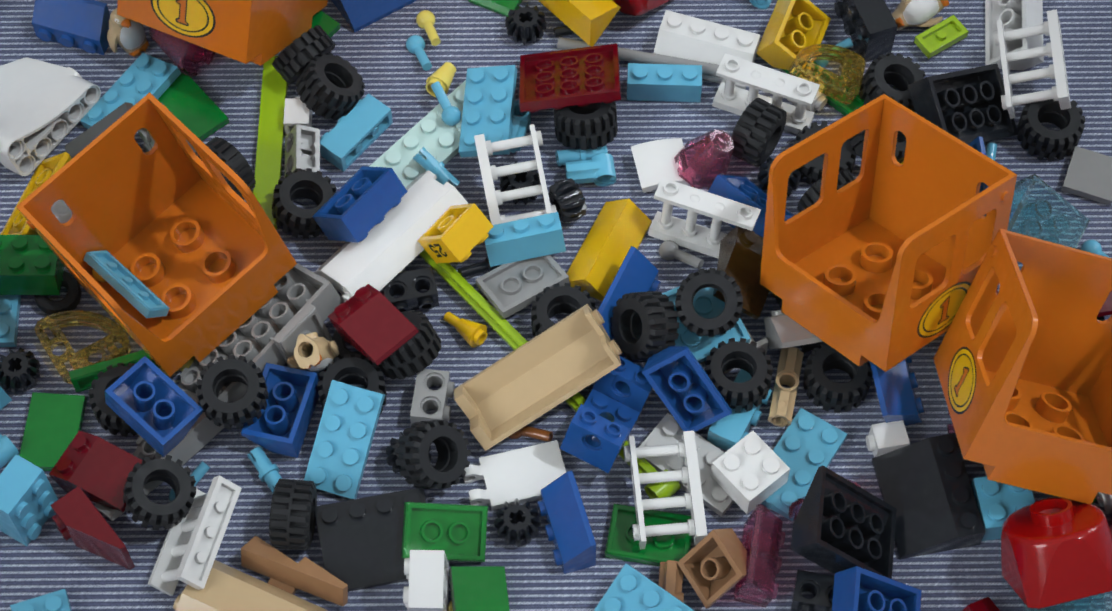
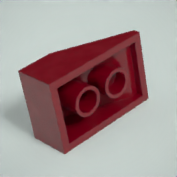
[328,284,419,365]
[49,430,142,512]
[51,486,135,570]

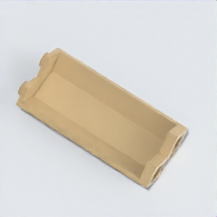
[454,304,622,451]
[173,560,328,611]

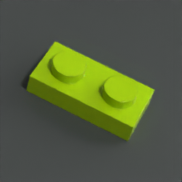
[914,15,969,59]

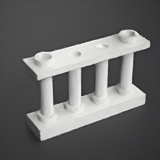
[993,9,1071,119]
[712,54,820,134]
[474,124,557,225]
[648,177,761,258]
[623,431,708,549]
[148,475,242,596]

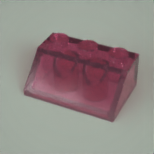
[733,504,785,608]

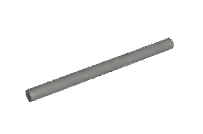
[557,37,722,78]

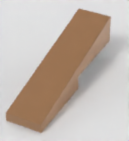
[241,536,348,607]

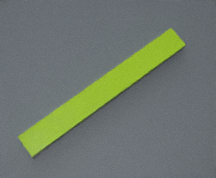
[253,56,288,229]

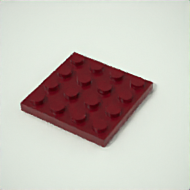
[519,43,621,112]

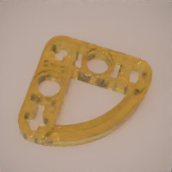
[789,44,866,104]
[34,310,131,384]

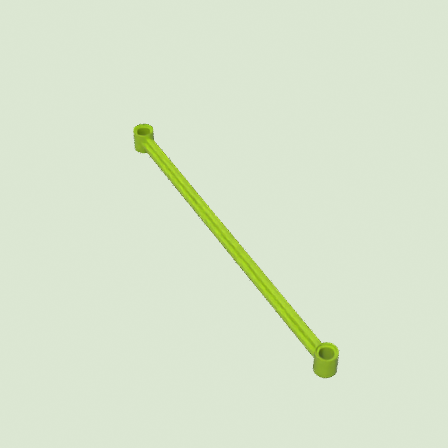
[419,249,681,499]

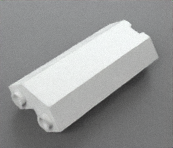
[314,170,469,303]

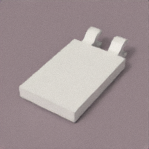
[463,440,566,511]

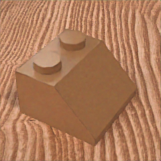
[677,528,747,608]

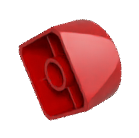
[1001,498,1112,609]

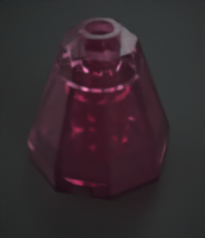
[674,129,734,190]

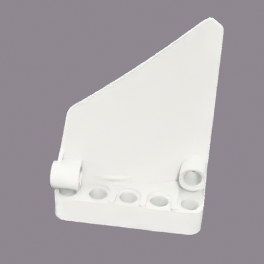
[0,57,101,176]

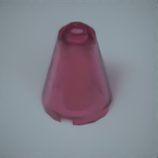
[149,27,216,77]

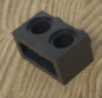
[382,267,439,312]
[791,569,834,611]

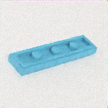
[83,250,170,318]

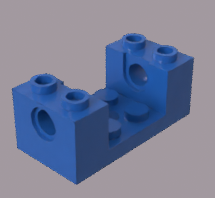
[560,356,653,473]

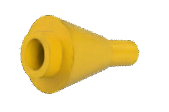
[443,312,488,348]

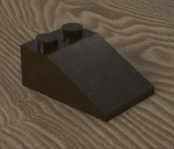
[713,226,769,320]

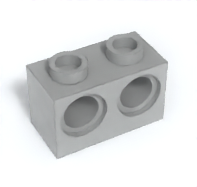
[285,124,320,176]
[410,369,455,424]

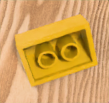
[756,0,831,72]

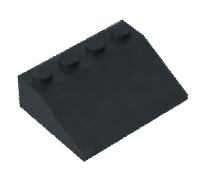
[907,63,1018,144]
[872,433,985,559]
[791,466,897,579]
[314,487,426,592]

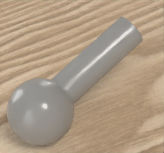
[659,240,704,269]

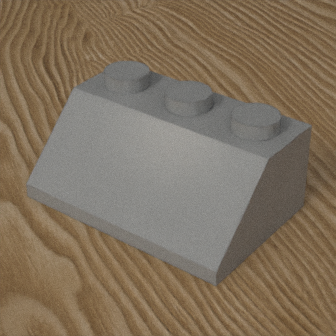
[764,310,824,349]

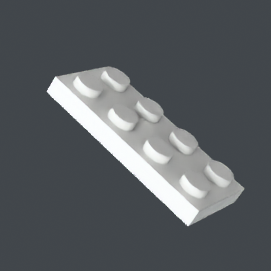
[639,413,735,517]

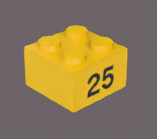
[417,203,494,264]

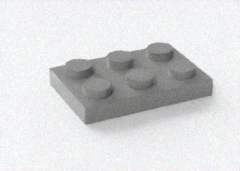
[475,255,569,319]

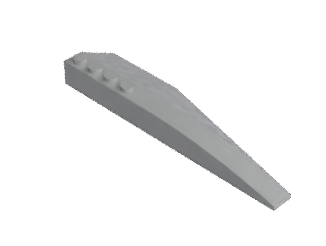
[95,263,343,521]

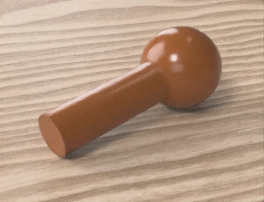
[509,426,553,442]

